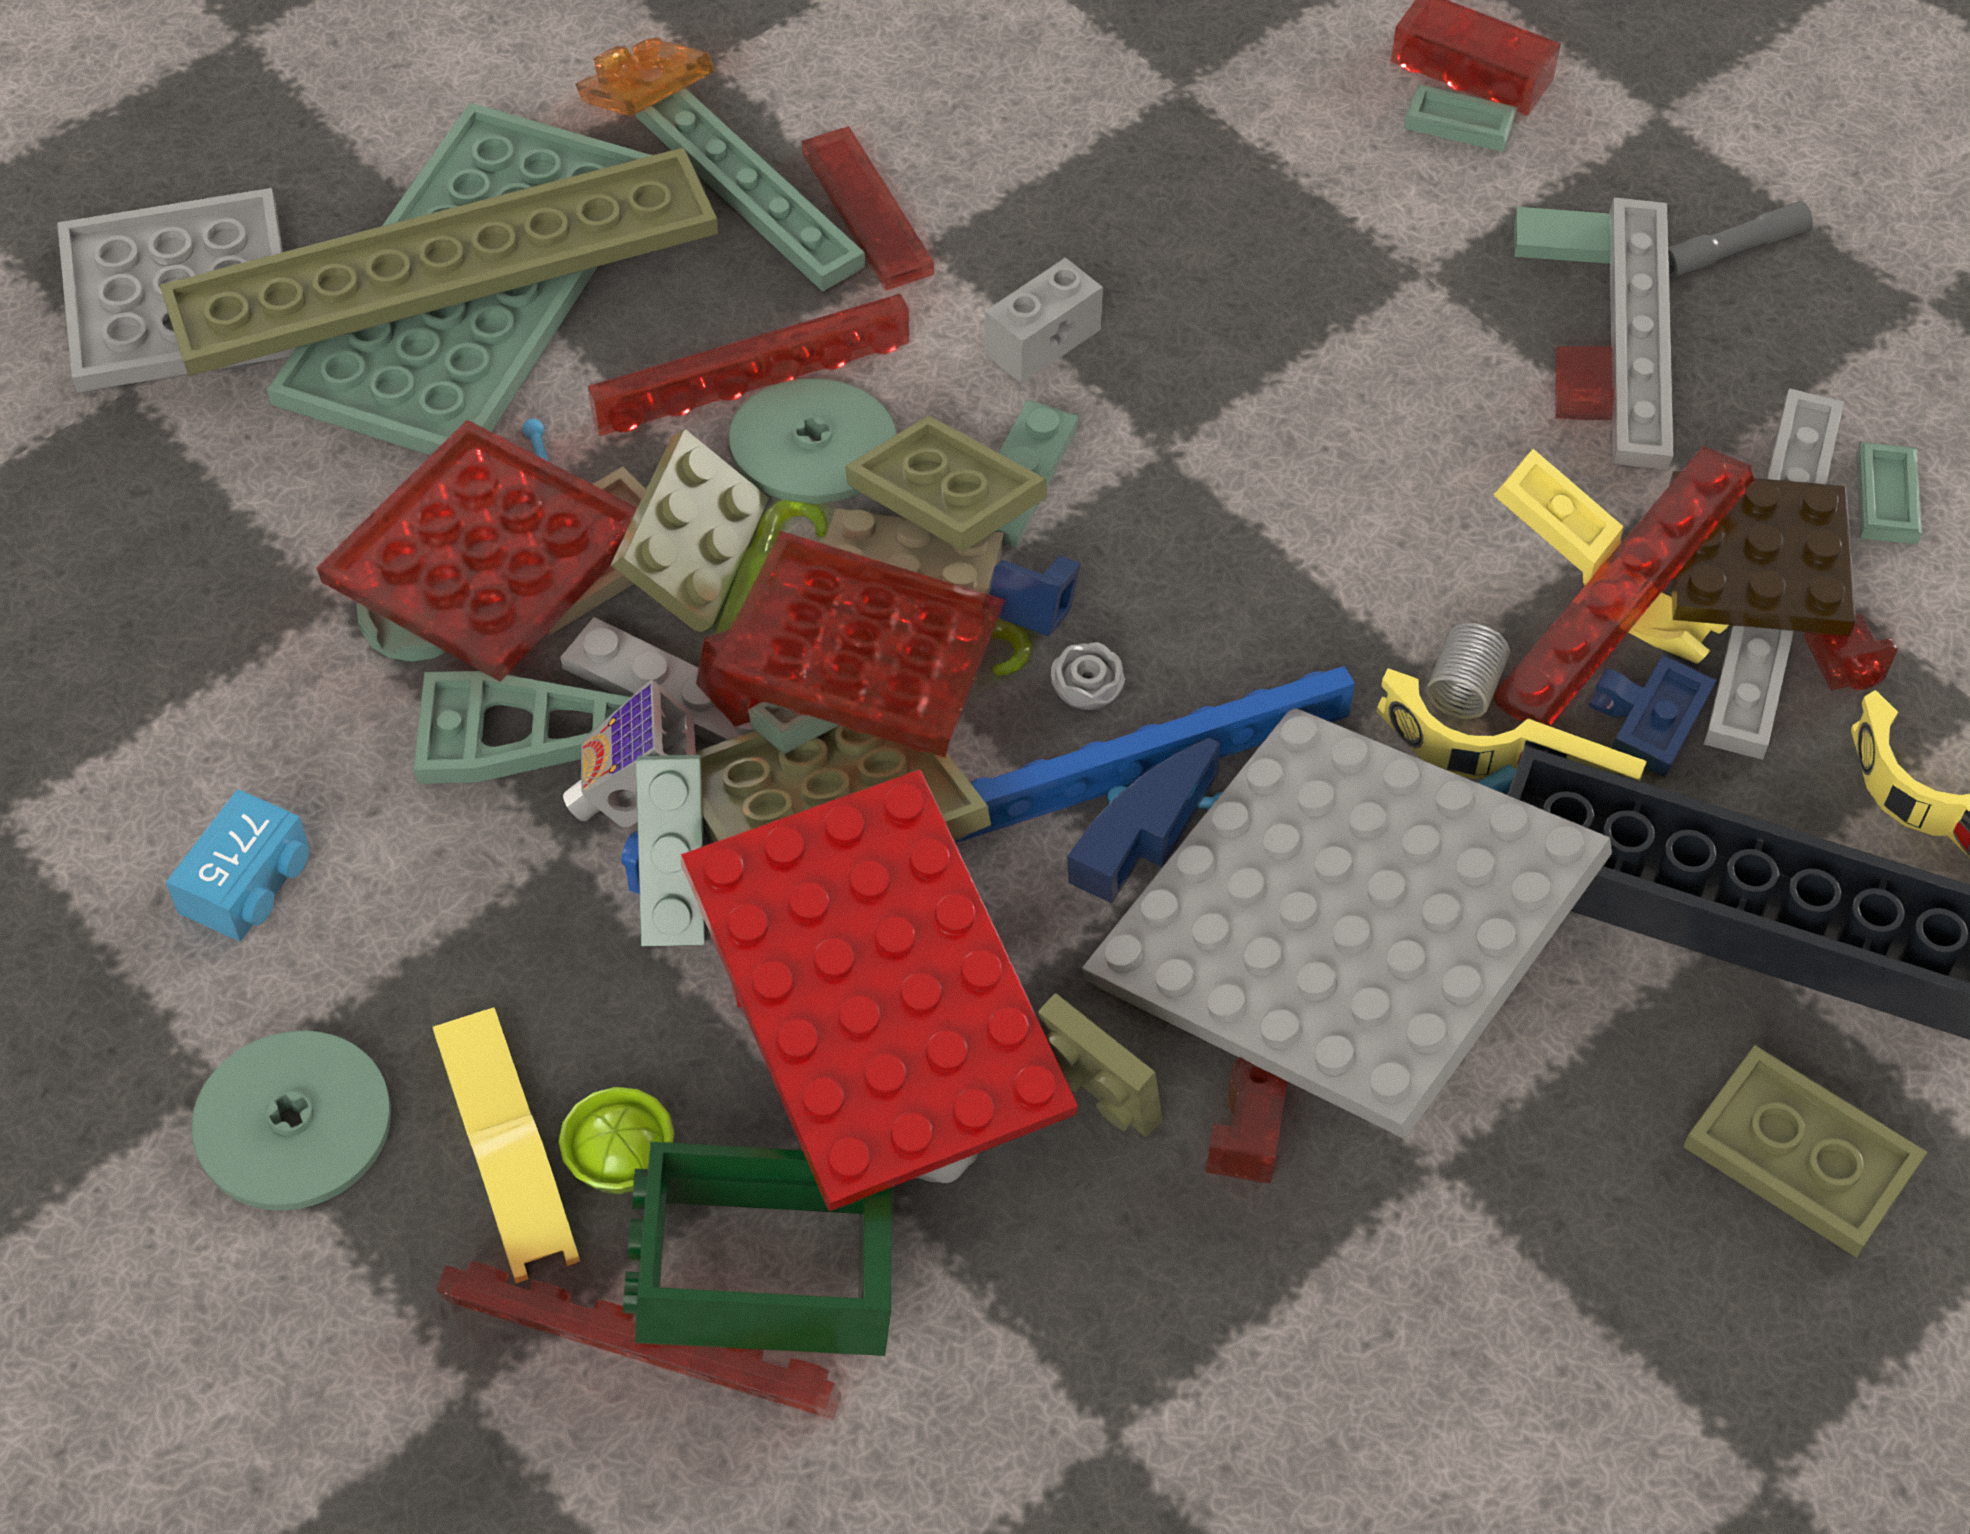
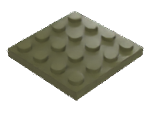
[696,681,991,843]

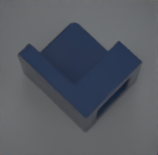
[985,555,1081,637]

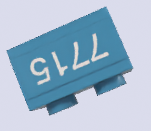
[166,789,310,942]

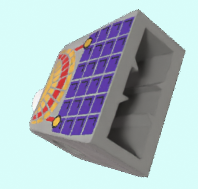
[563,679,696,827]

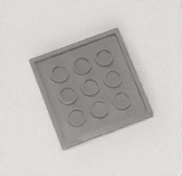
[57,188,295,393]

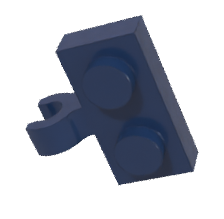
[1588,655,1717,778]

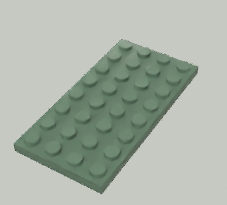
[266,103,652,467]

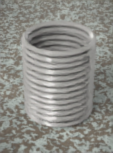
[1426,623,1510,719]

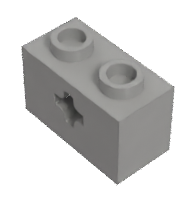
[985,258,1103,384]

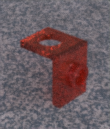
[1555,346,1615,420]

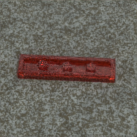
[801,126,934,291]

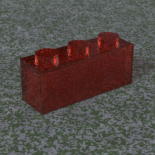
[1390,0,1561,116]

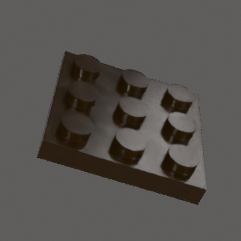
[1669,471,1856,636]

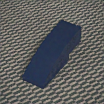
[1067,738,1220,903]

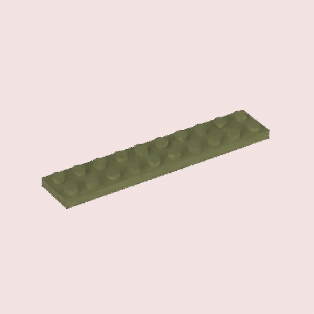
[160,147,718,376]

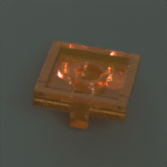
[575,37,715,116]

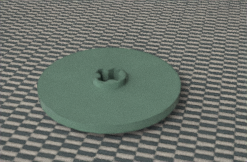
[729,378,896,504]
[192,1031,391,1210]

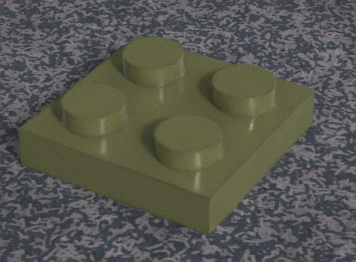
[1038,993,1163,1137]

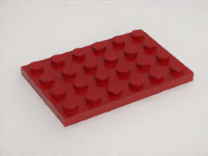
[681,769,1078,1211]

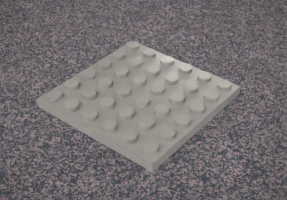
[1082,708,1612,1139]

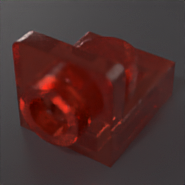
[1803,613,1898,691]

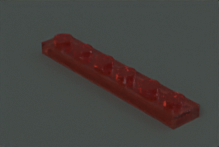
[588,293,909,436]
[1493,446,1755,726]
[436,1261,842,1420]

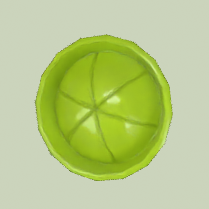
[559,1087,675,1194]

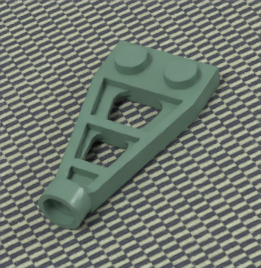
[413,671,631,784]

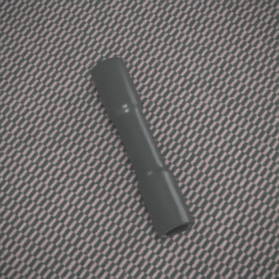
[1668,201,1813,279]

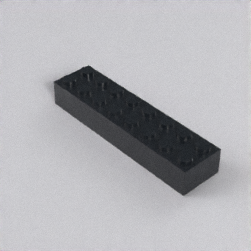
[1508,746,1970,1040]

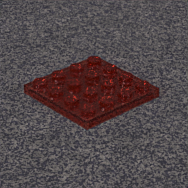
[317,420,637,682]
[709,531,1005,758]

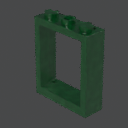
[623,1141,892,1356]

